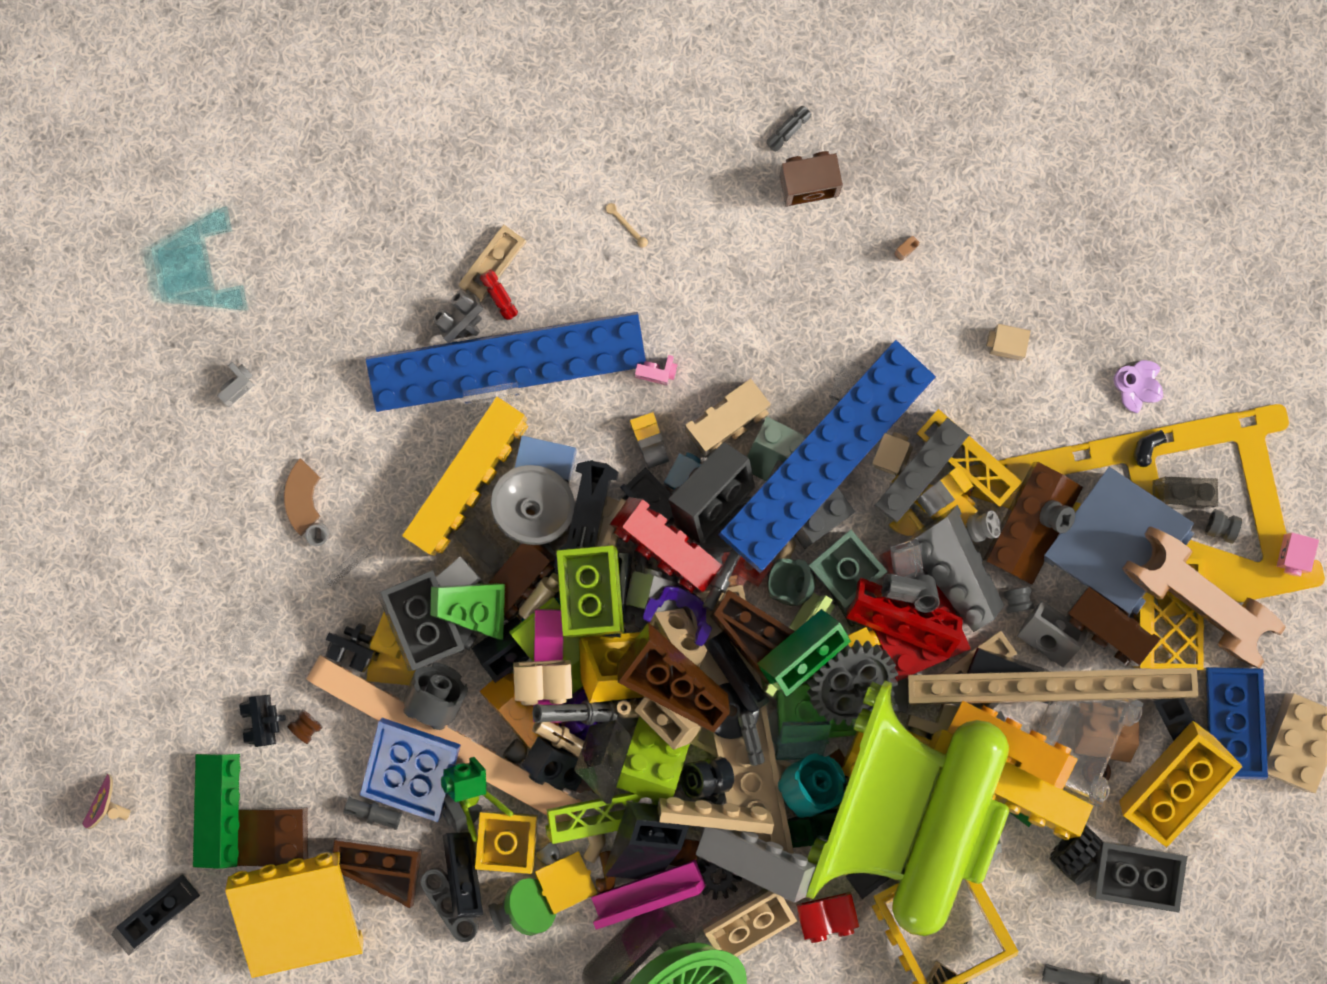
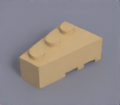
[685,379,771,457]

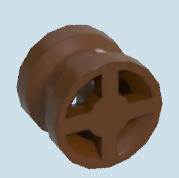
[287,709,323,744]

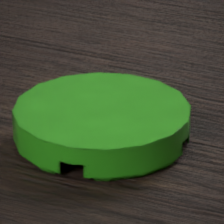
[504,878,556,936]

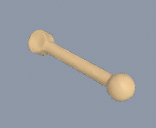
[606,203,648,248]

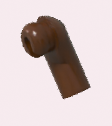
[595,851,616,893]

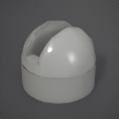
[305,522,329,546]

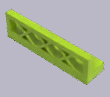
[545,792,659,844]

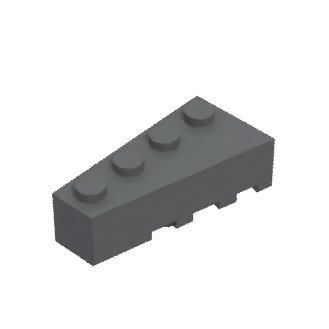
[906,505,1004,632]

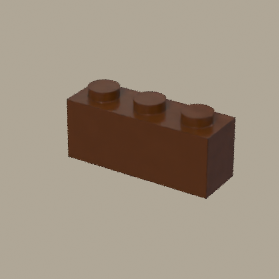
[488,543,555,621]

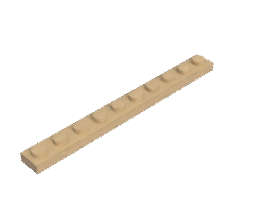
[908,668,1198,705]

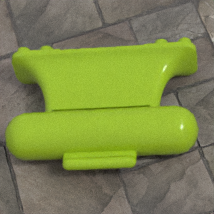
[806,681,1009,936]

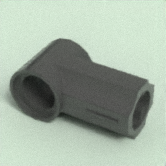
[881,574,940,612]

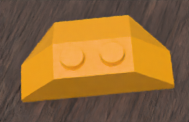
[479,674,574,750]

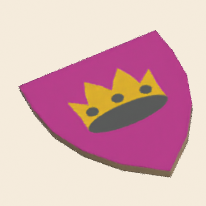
[82,773,131,829]

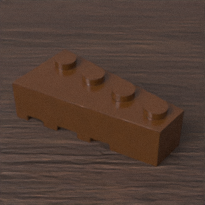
[617,622,730,733]

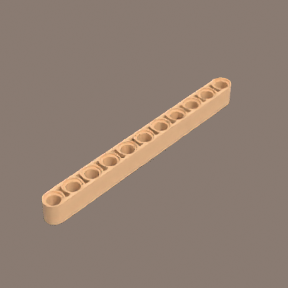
[306,655,582,822]

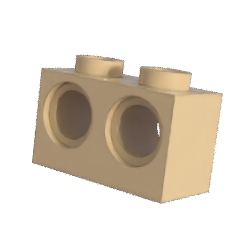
[650,608,707,667]

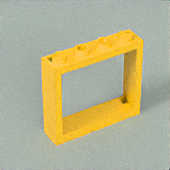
[872,879,1019,984]

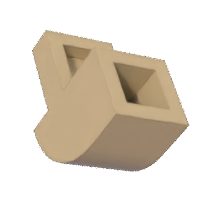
[905,704,959,740]

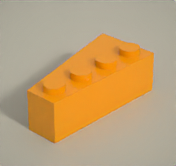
[947,701,1078,790]

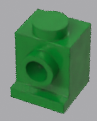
[441,757,486,802]

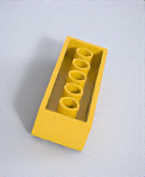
[402,397,529,556]

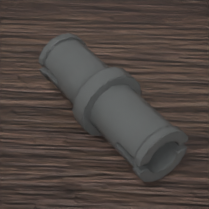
[343,796,402,830]

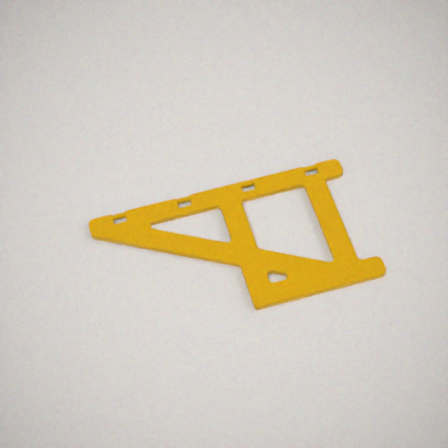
[964,404,1325,617]

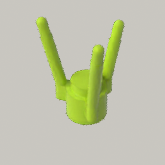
[459,790,513,842]

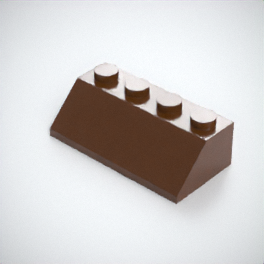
[983,462,1083,585]

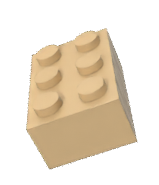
[1266,693,1327,794]

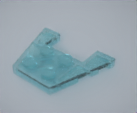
[151,206,249,311]

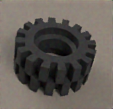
[1049,824,1102,876]

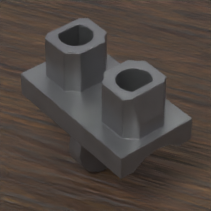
[433,290,483,343]

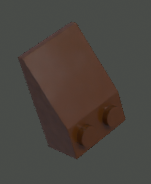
[237,807,308,867]

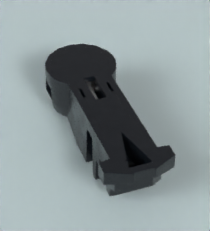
[555,460,619,574]

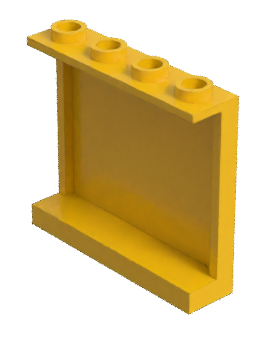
[225,852,363,978]

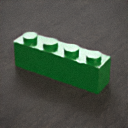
[193,753,241,869]

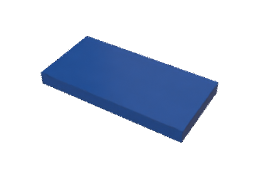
[1206,667,1268,780]

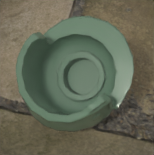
[767,558,816,606]

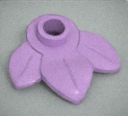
[1113,360,1163,413]

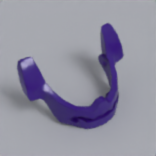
[643,585,712,646]

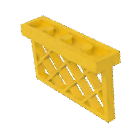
[1133,558,1204,670]

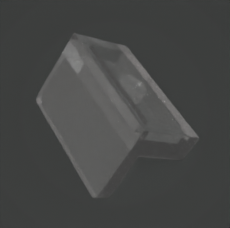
[463,382,523,426]

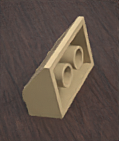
[702,888,797,957]

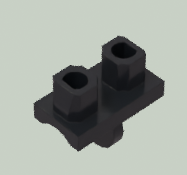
[326,623,380,673]
[239,695,286,747]

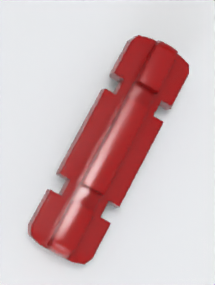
[480,270,518,320]

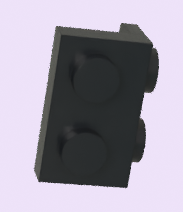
[620,467,674,524]

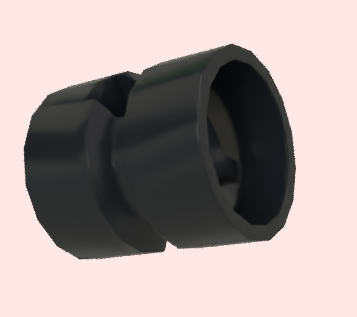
[680,756,734,799]

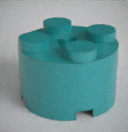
[778,753,846,818]

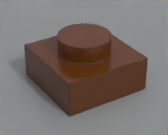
[669,838,700,866]

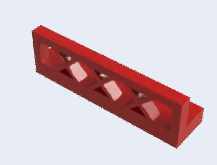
[846,578,963,658]

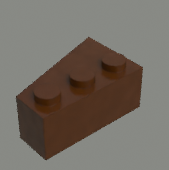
[1067,587,1161,667]
[710,590,795,685]
[333,838,422,908]

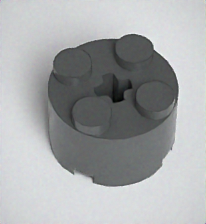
[404,663,468,730]

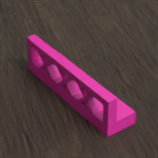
[591,860,706,930]

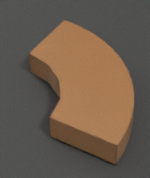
[284,458,321,536]

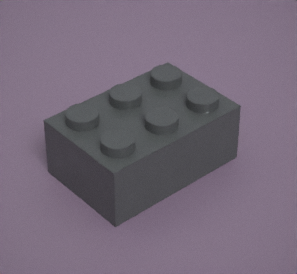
[668,442,755,544]
[377,570,465,671]
[1089,841,1188,913]

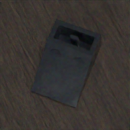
[603,802,689,879]

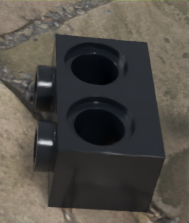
[522,737,590,791]

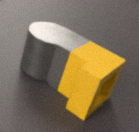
[630,412,669,469]
[916,466,973,517]

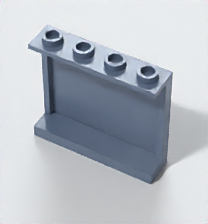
[1044,467,1195,617]

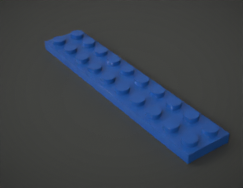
[365,312,646,412]
[718,340,936,573]

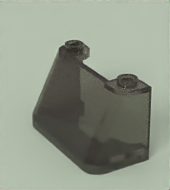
[582,906,696,984]

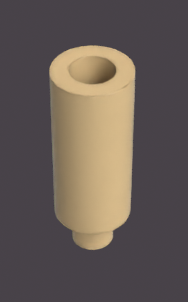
[519,573,559,619]

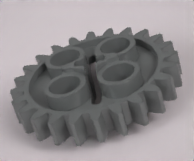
[807,640,898,726]

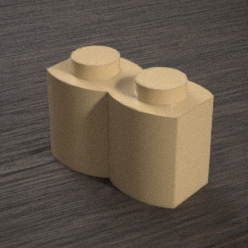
[513,660,572,705]

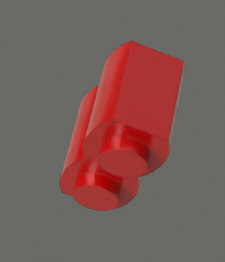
[796,892,859,943]

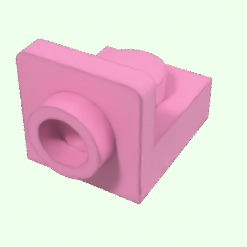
[635,355,678,385]

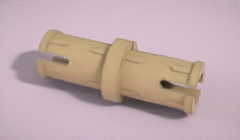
[532,722,589,758]

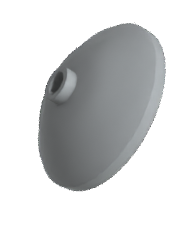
[491,465,575,545]

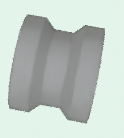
[967,511,1001,542]

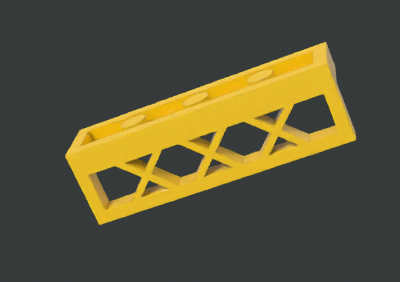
[916,409,1022,508]

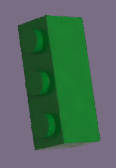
[757,609,851,697]

